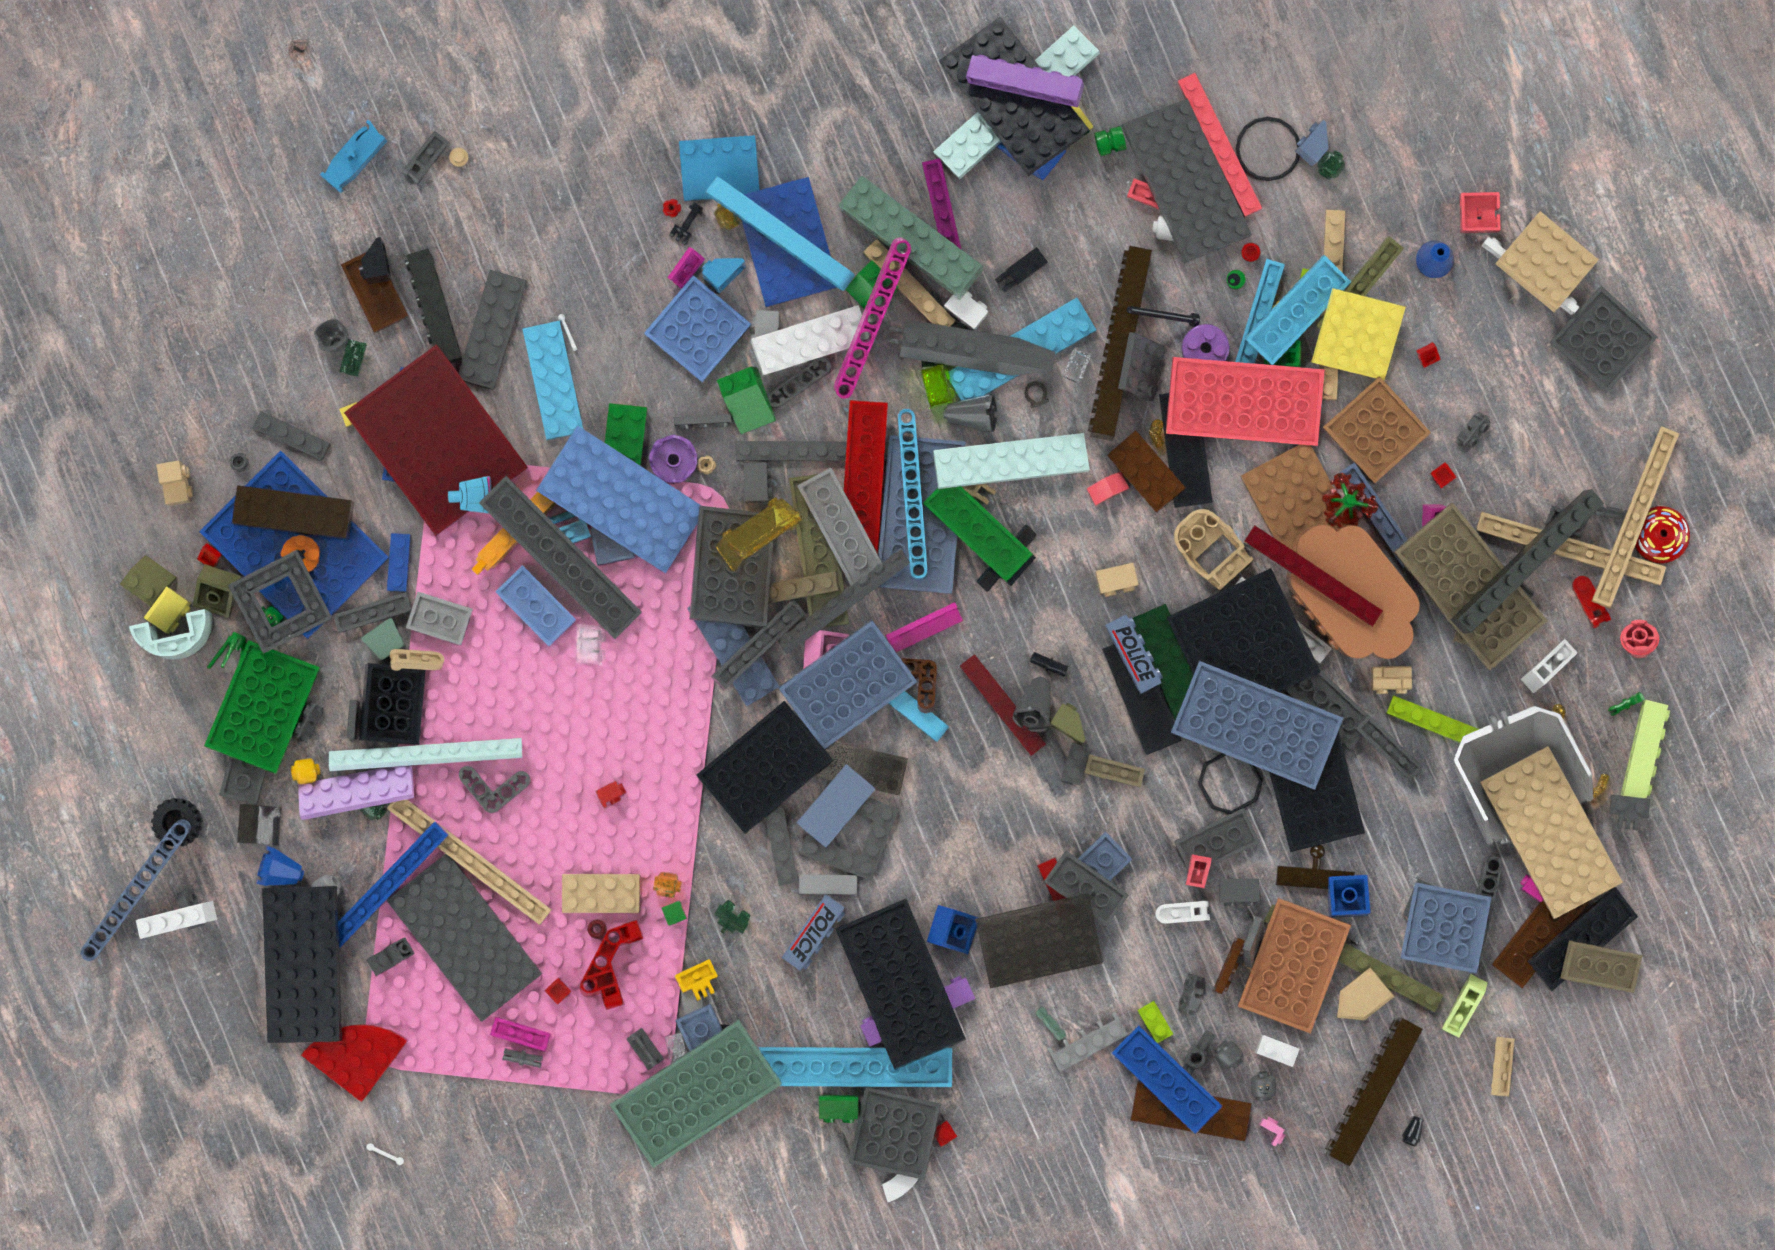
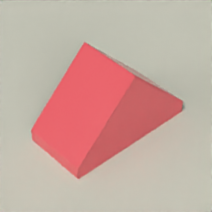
[1087,471,1129,506]
[1186,855,1212,888]

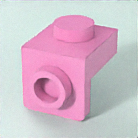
[1259,1116,1285,1146]

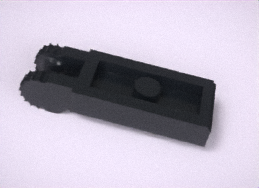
[995,247,1048,293]

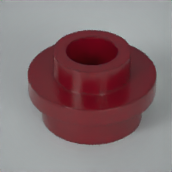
[587,919,607,939]

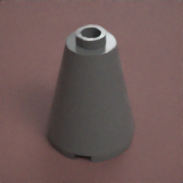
[943,394,997,432]
[1012,677,1051,732]

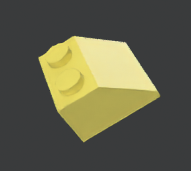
[144,587,191,634]

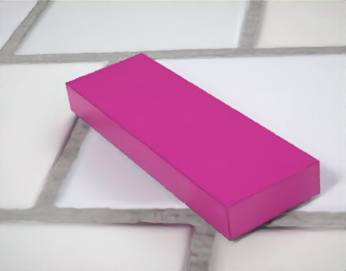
[490,1017,551,1052]

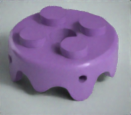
[1181,324,1230,361]
[649,435,698,484]

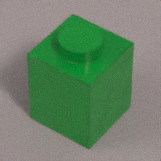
[662,901,687,926]

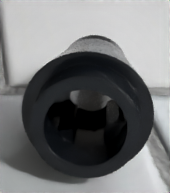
[1402,1116,1424,1147]

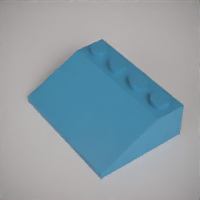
[679,135,759,201]

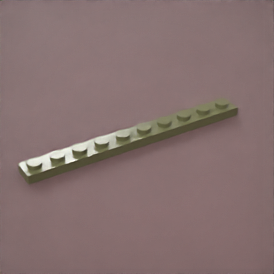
[1263,904,1443,1012]

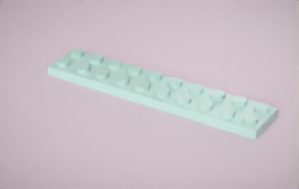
[933,25,1100,180]

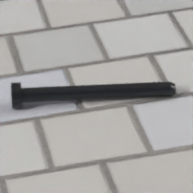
[1126,306,1200,327]

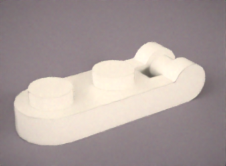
[1155,901,1210,924]

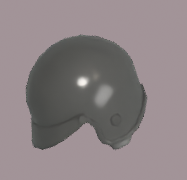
[314,319,349,353]

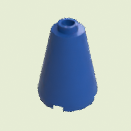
[1416,240,1454,278]

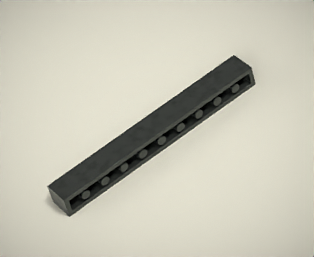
[1450,489,1604,634]

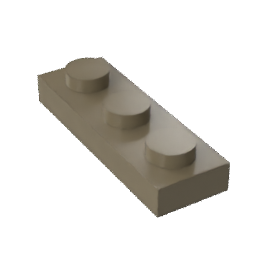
[1084,755,1145,788]

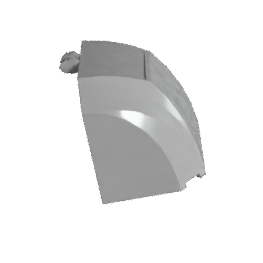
[1454,706,1593,844]

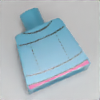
[448,476,491,514]

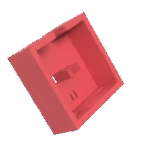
[1459,192,1501,233]

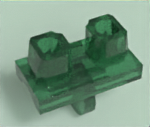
[339,339,367,377]
[714,900,751,934]

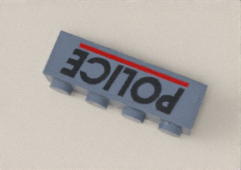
[1105,614,1163,694]
[782,894,845,971]

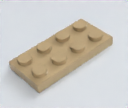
[562,874,640,913]

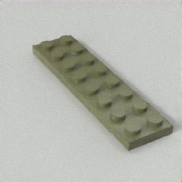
[789,474,849,628]

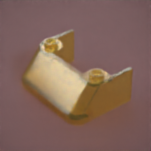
[715,497,804,571]

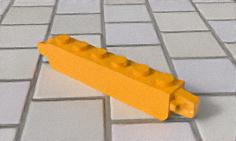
[471,492,556,575]

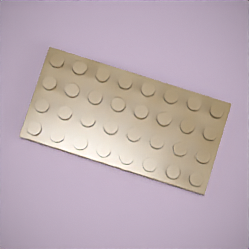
[1480,746,1623,919]

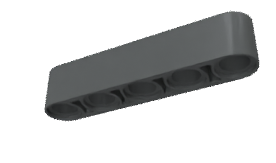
[1476,857,1503,946]

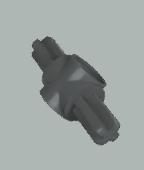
[1182,1030,1215,1075]

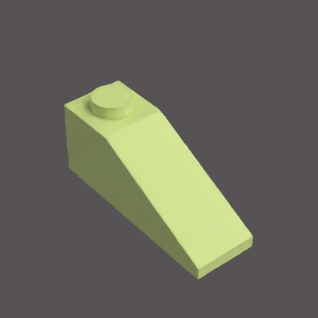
[1442,974,1488,1038]

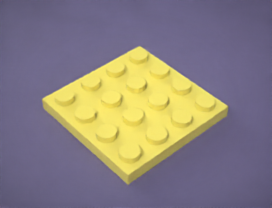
[1311,288,1406,380]

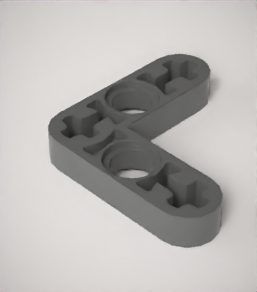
[459,766,531,813]

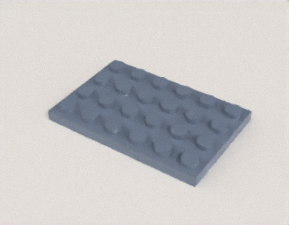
[778,620,917,749]

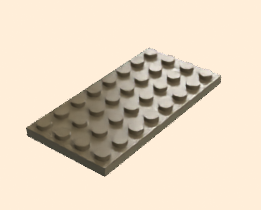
[1393,503,1548,670]

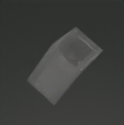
[1062,347,1092,384]

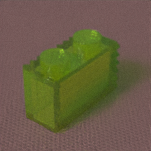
[920,364,955,409]

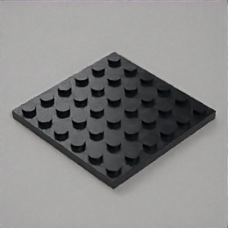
[1166,568,1321,692]

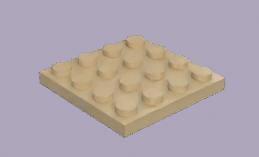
[1495,211,1599,312]

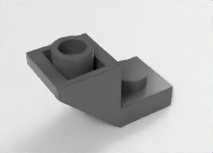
[366,937,415,976]

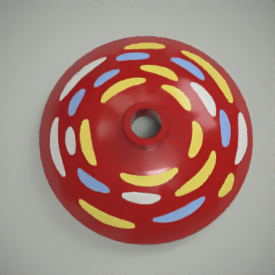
[1635,506,1690,564]

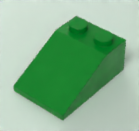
[717,366,776,434]
[819,1095,858,1123]

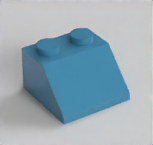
[702,258,746,294]

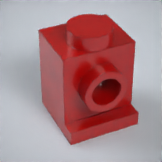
[595,781,627,809]

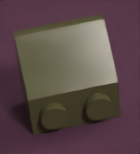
[120,555,177,607]
[193,564,241,618]
[1050,703,1085,745]

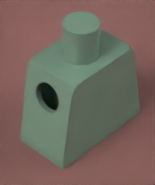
[361,617,406,661]

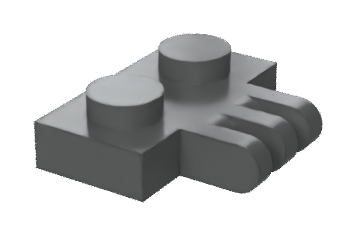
[1609,795,1650,831]

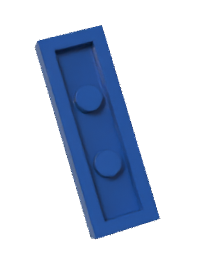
[387,533,411,592]

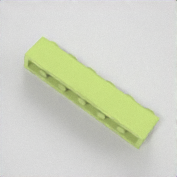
[1621,700,1670,818]

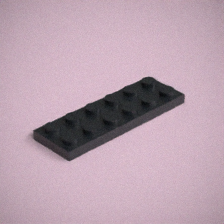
[1159,393,1213,508]
[1102,634,1182,756]
[1527,887,1638,991]

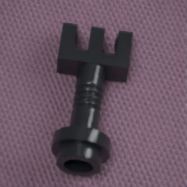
[669,202,703,246]

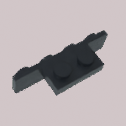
[976,524,1037,592]

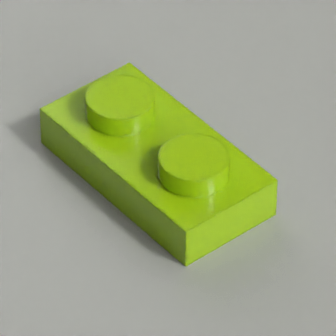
[1137,1001,1173,1043]

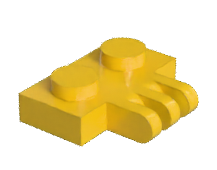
[674,959,718,1001]

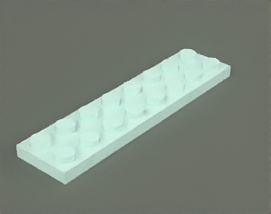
[933,433,1090,489]

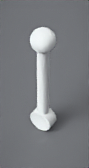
[558,314,577,351]
[366,1143,404,1165]

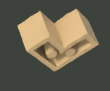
[156,461,193,506]

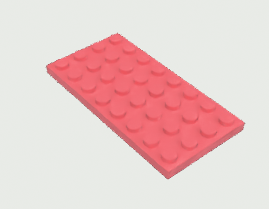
[1166,357,1325,446]

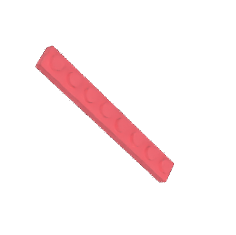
[1177,73,1262,217]

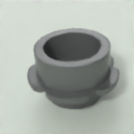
[230,453,249,472]

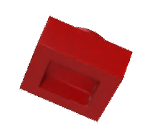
[1416,342,1441,368]
[1429,462,1457,489]
[197,543,222,567]
[544,977,572,1005]
[935,1120,958,1147]

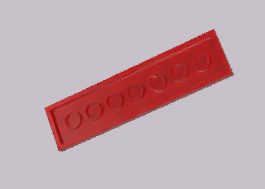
[844,400,888,554]

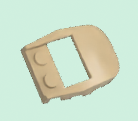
[1174,509,1254,590]

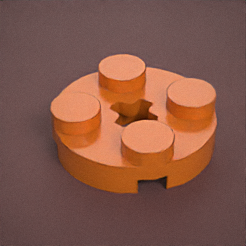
[281,535,320,572]

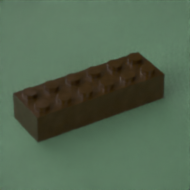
[232,485,354,540]

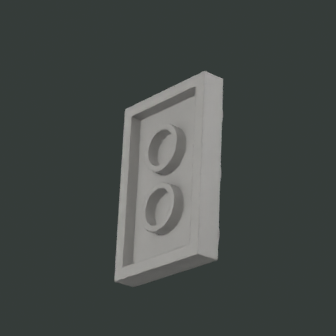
[406,592,473,646]

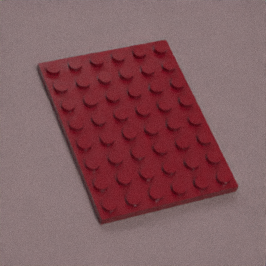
[344,344,528,536]

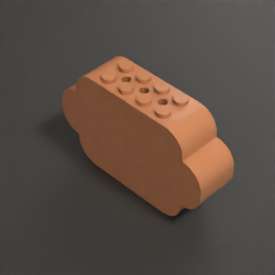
[1286,525,1419,659]

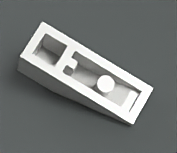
[1521,639,1577,693]

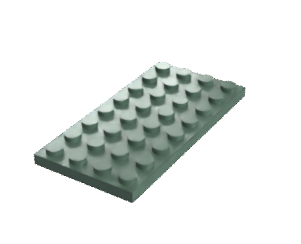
[610,1019,782,1168]

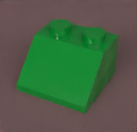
[845,260,899,316]

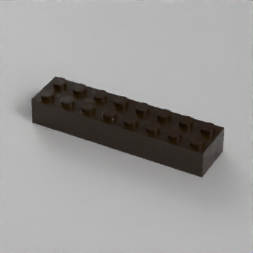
[1325,1017,1423,1166]

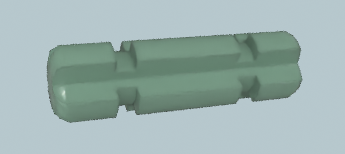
[1036,1007,1066,1041]

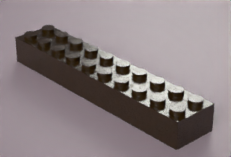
[1088,246,1152,441]

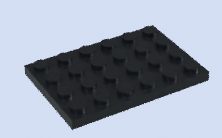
[697,701,834,834]
[1269,732,1365,852]

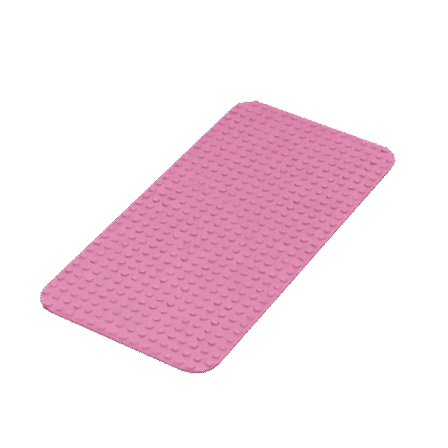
[366,465,729,1094]

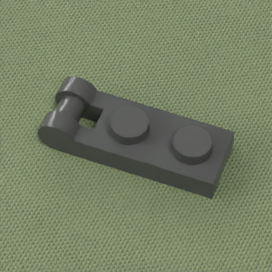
[402,131,450,184]

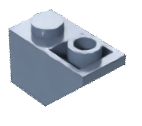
[1295,120,1328,166]

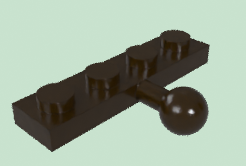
[1276,845,1355,889]

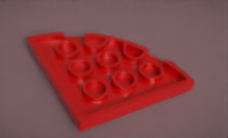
[301,1024,408,1102]

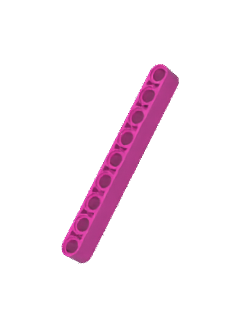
[834,237,911,399]

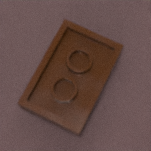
[1212,938,1245,994]

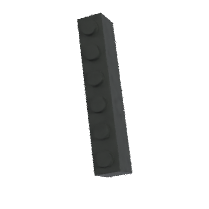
[405,248,462,363]

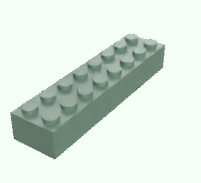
[838,176,983,300]

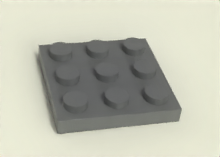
[1118,332,1164,402]

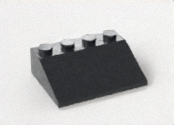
[359,663,426,745]

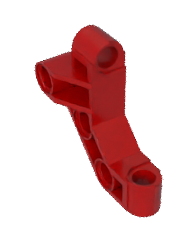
[579,920,643,1010]

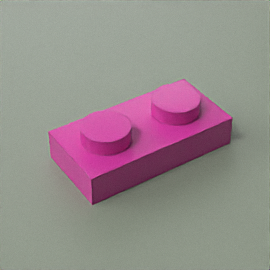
[667,247,705,289]

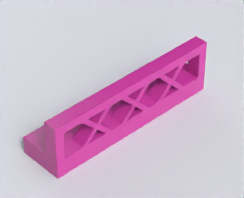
[885,602,963,653]

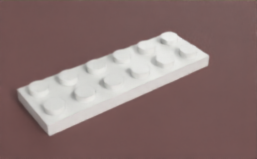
[751,305,869,376]

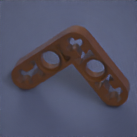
[901,658,937,713]

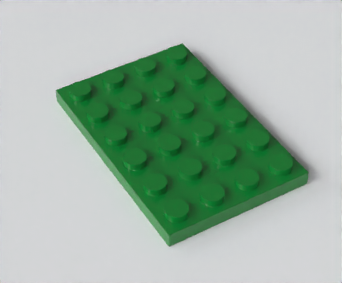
[204,640,320,774]

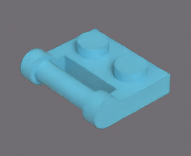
[548,511,591,543]

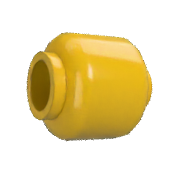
[291,758,320,785]

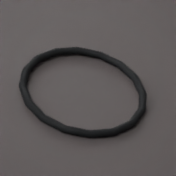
[1236,116,1300,181]

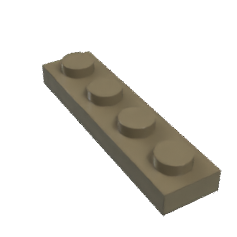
[768,571,840,604]

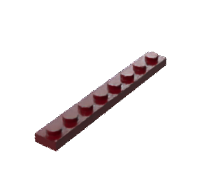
[1244,525,1383,627]

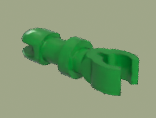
[1608,692,1645,716]

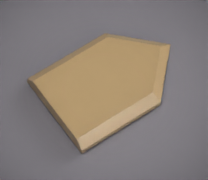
[1337,967,1395,1020]

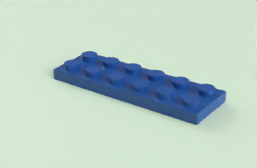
[1112,1025,1222,1134]

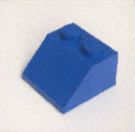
[1328,875,1370,918]
[927,905,979,954]

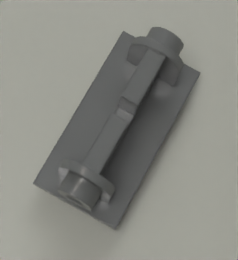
[1455,412,1491,452]
[293,701,324,742]
[176,889,204,930]
[1178,974,1206,1015]
[626,1028,664,1070]

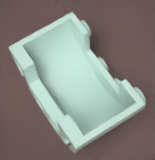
[129,609,213,660]

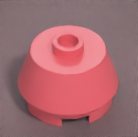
[1620,620,1659,658]

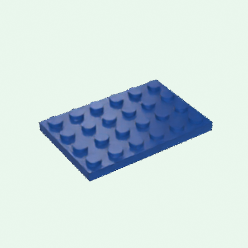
[741,177,837,307]

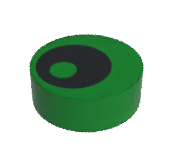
[1226,270,1246,290]

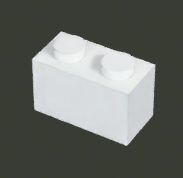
[944,291,988,331]
[1255,1035,1299,1067]

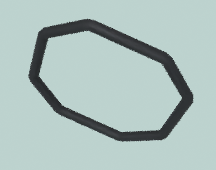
[1198,753,1262,814]

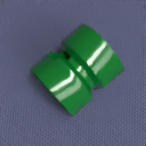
[1094,126,1127,156]

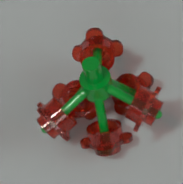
[1322,473,1378,528]

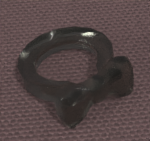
[1024,381,1049,409]

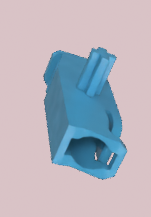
[320,120,387,193]

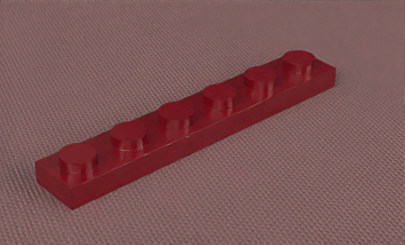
[959,654,1046,756]

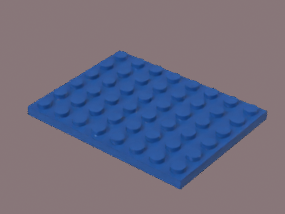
[199,450,389,639]

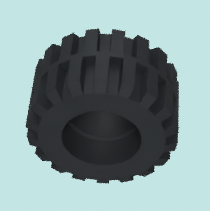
[151,798,203,846]

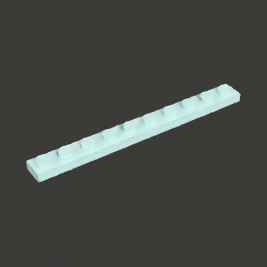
[329,738,522,771]

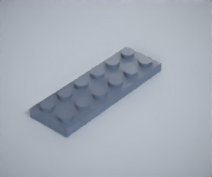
[687,606,779,707]

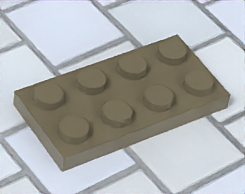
[1561,940,1643,993]

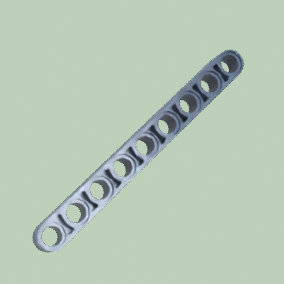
[80,819,191,961]

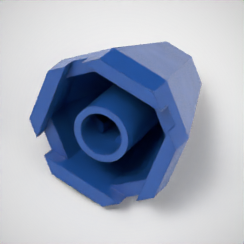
[256,846,304,886]

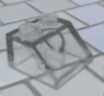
[576,624,606,666]

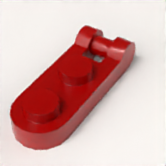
[1572,576,1611,629]

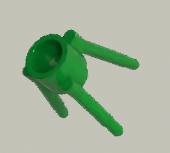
[207,632,247,669]

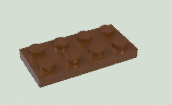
[341,252,409,333]
[1107,430,1186,513]

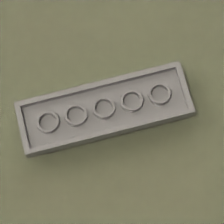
[797,468,882,586]

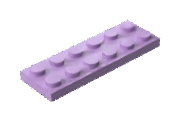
[298,765,414,820]

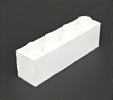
[136,901,217,939]

